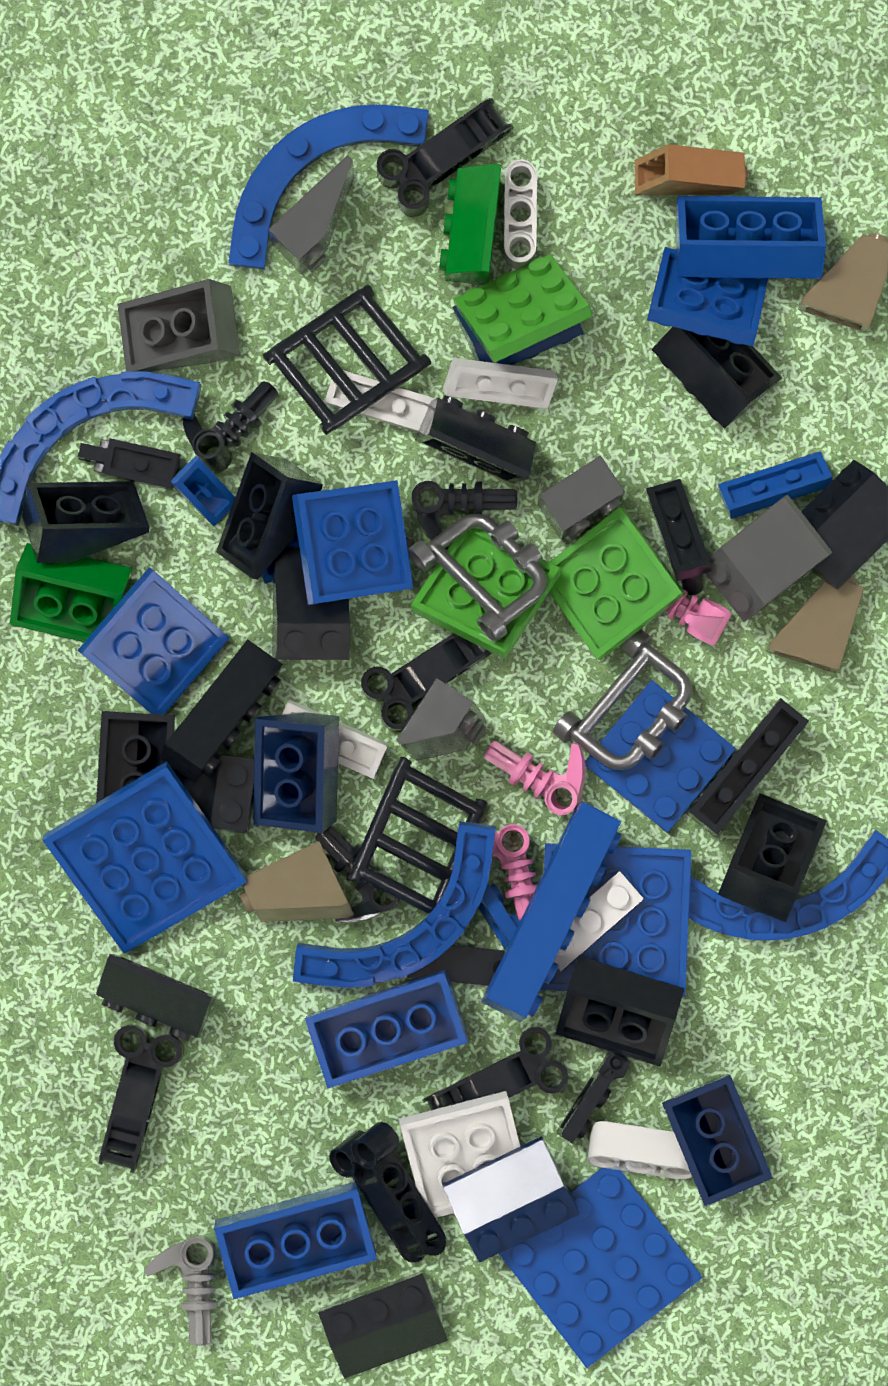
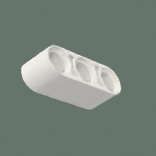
[503,159,537,269]
[587,1121,692,1179]

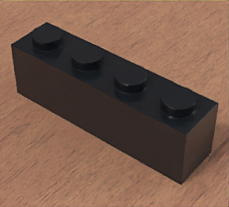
[160,639,283,783]
[686,698,809,836]

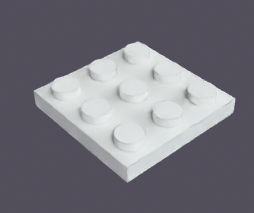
[399,1091,520,1218]

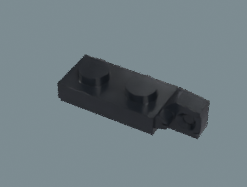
[78,438,181,491]
[556,1051,631,1143]

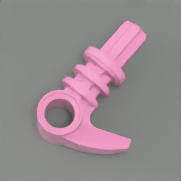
[661,589,732,646]
[484,741,586,815]
[492,824,537,921]

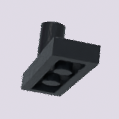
[646,479,712,595]
[407,945,505,986]

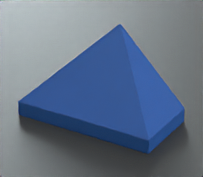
[170,456,235,526]

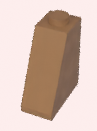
[635,144,748,195]

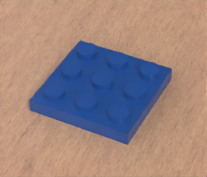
[647,247,768,346]
[292,480,413,605]
[77,567,229,715]
[585,680,736,833]

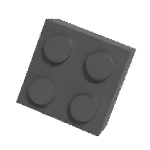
[537,455,625,541]

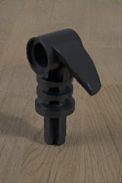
[183,381,278,473]
[412,481,518,550]
[315,826,400,923]

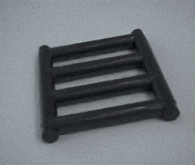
[263,284,431,435]
[349,757,488,915]

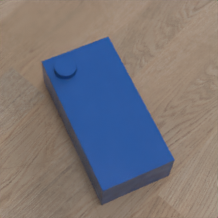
[675,196,826,279]
[304,969,470,1088]
[214,1182,377,1300]

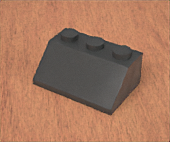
[396,678,486,761]

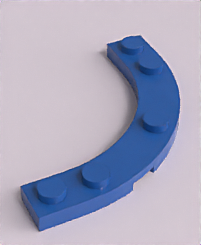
[228,104,429,270]
[0,371,202,526]
[292,821,496,988]
[689,830,888,941]

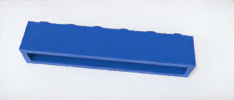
[481,801,622,1022]

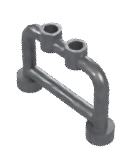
[408,514,548,643]
[552,629,692,770]

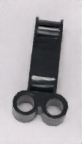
[377,98,514,217]
[361,633,493,732]
[98,1024,185,1174]
[422,1027,568,1110]
[329,1122,446,1263]

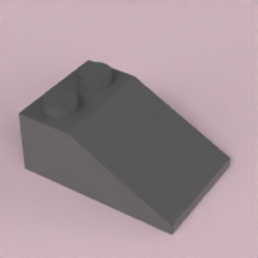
[268,155,355,275]
[118,279,240,372]
[706,494,833,622]

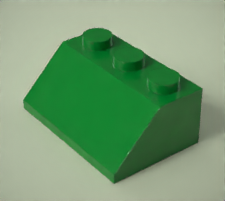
[439,164,501,285]
[10,543,132,642]

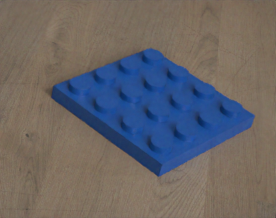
[42,762,247,954]
[540,843,691,997]
[499,1167,703,1368]

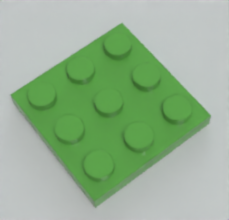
[454,254,593,363]
[549,507,686,660]
[410,528,561,659]

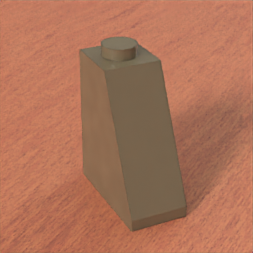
[798,233,888,333]
[766,577,864,673]
[239,842,354,922]

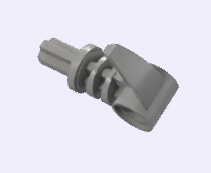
[144,1235,218,1346]

